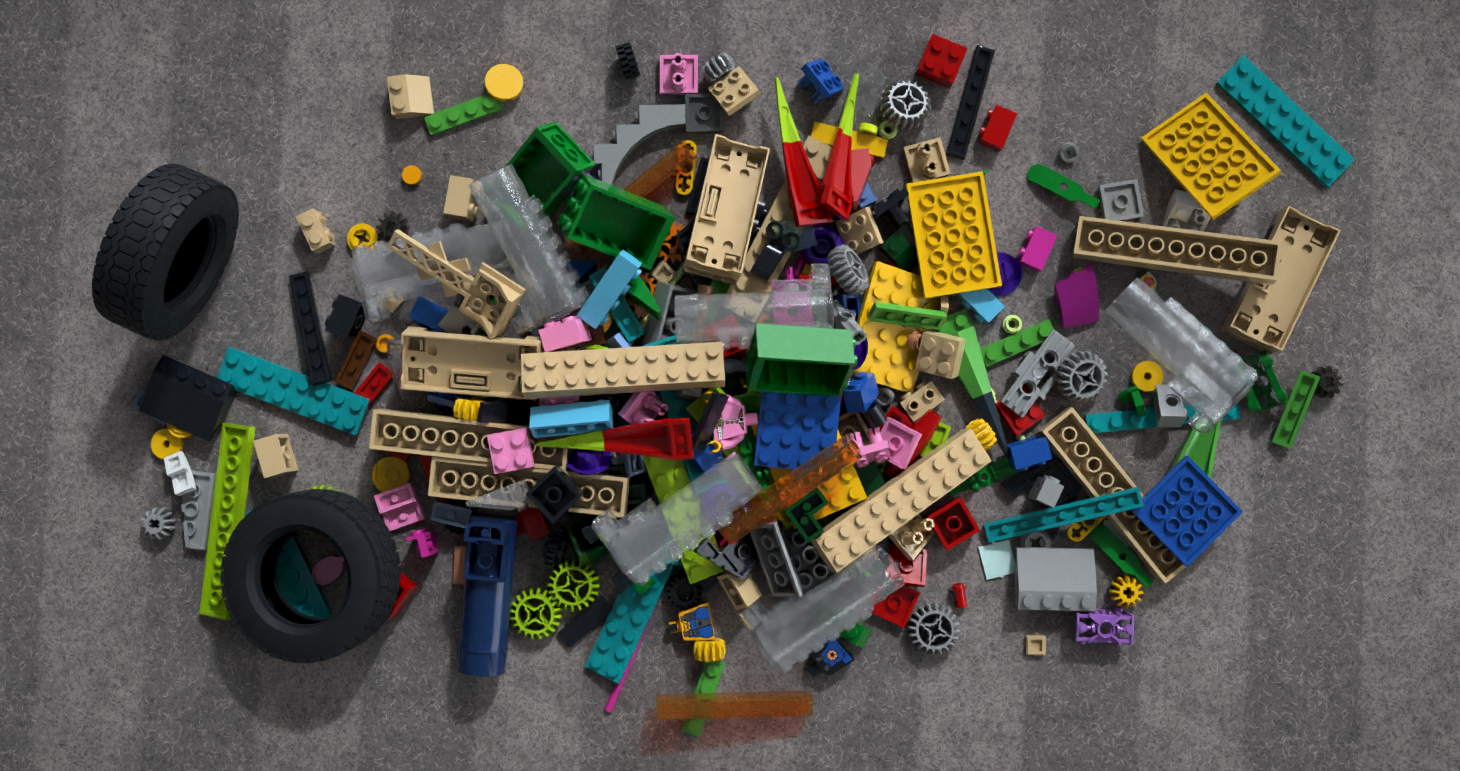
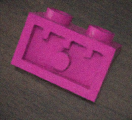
[405,528,439,558]

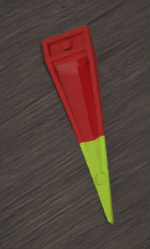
[821,73,859,220]
[774,77,833,227]
[536,418,694,460]

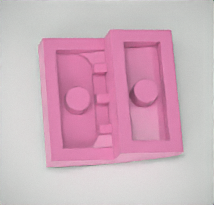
[374,483,426,531]

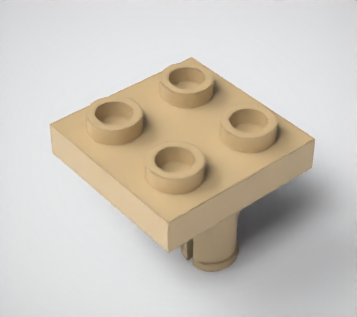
[708,66,760,116]
[903,137,951,183]
[835,207,883,255]
[888,514,934,560]

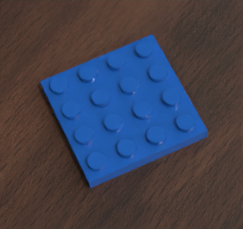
[754,392,841,474]
[1130,455,1243,567]

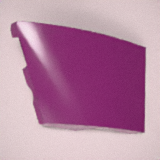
[1054,262,1099,329]

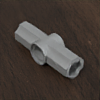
[824,300,867,345]

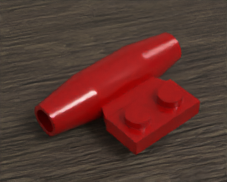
[873,406,942,478]

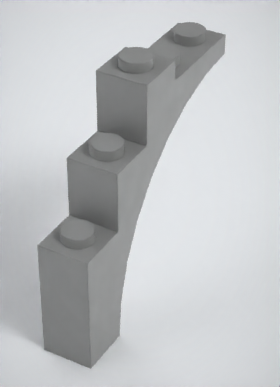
[590,104,686,186]

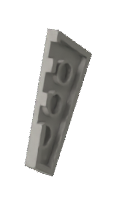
[181,470,216,550]

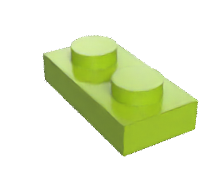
[919,422,951,457]

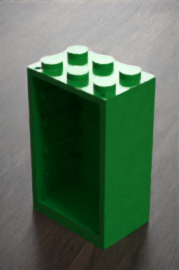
[485,121,595,234]
[558,173,675,270]
[745,323,857,396]

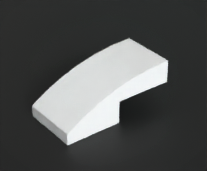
[164,451,196,496]

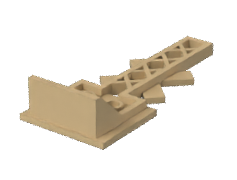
[387,229,526,339]

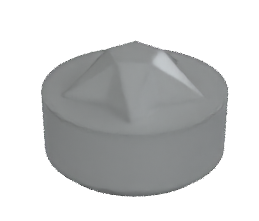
[1059,142,1079,163]
[875,386,894,407]

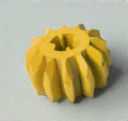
[453,398,485,421]
[966,418,997,451]
[1109,575,1144,609]
[693,638,726,662]

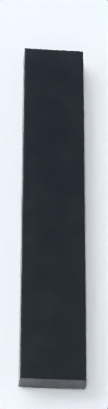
[946,45,995,160]
[289,271,332,386]

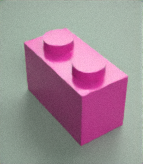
[1017,226,1058,272]

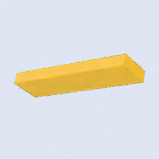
[811,121,888,159]

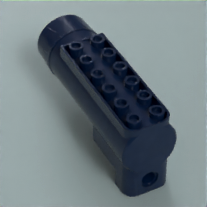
[457,514,518,677]

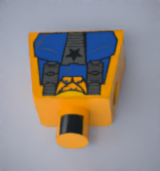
[669,601,715,640]

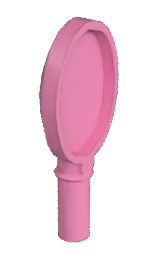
[312,555,345,585]

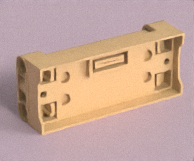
[682,134,770,284]
[1221,206,1341,354]
[401,326,545,400]

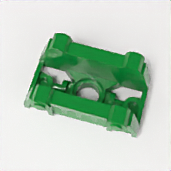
[1233,350,1288,413]

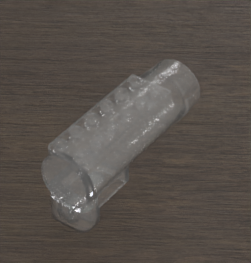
[468,163,589,335]
[351,220,514,323]
[674,263,834,350]
[1104,277,1258,434]
[592,451,763,586]
[737,545,905,673]

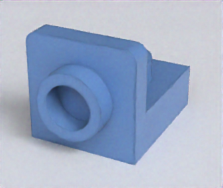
[858,182,877,210]

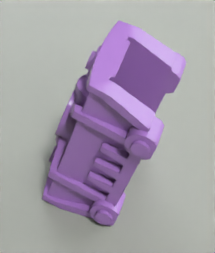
[1074,607,1134,646]

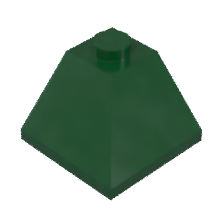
[879,222,918,272]

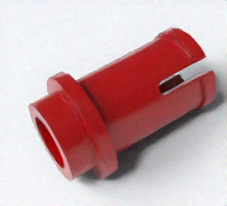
[951,583,968,609]

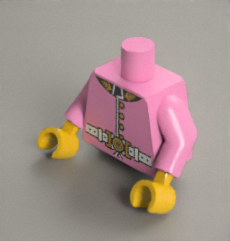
[703,391,758,454]

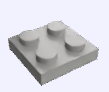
[1098,179,1144,221]

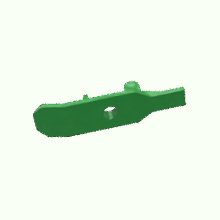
[1027,164,1100,209]
[738,425,774,500]
[949,457,1018,497]
[1090,525,1154,588]

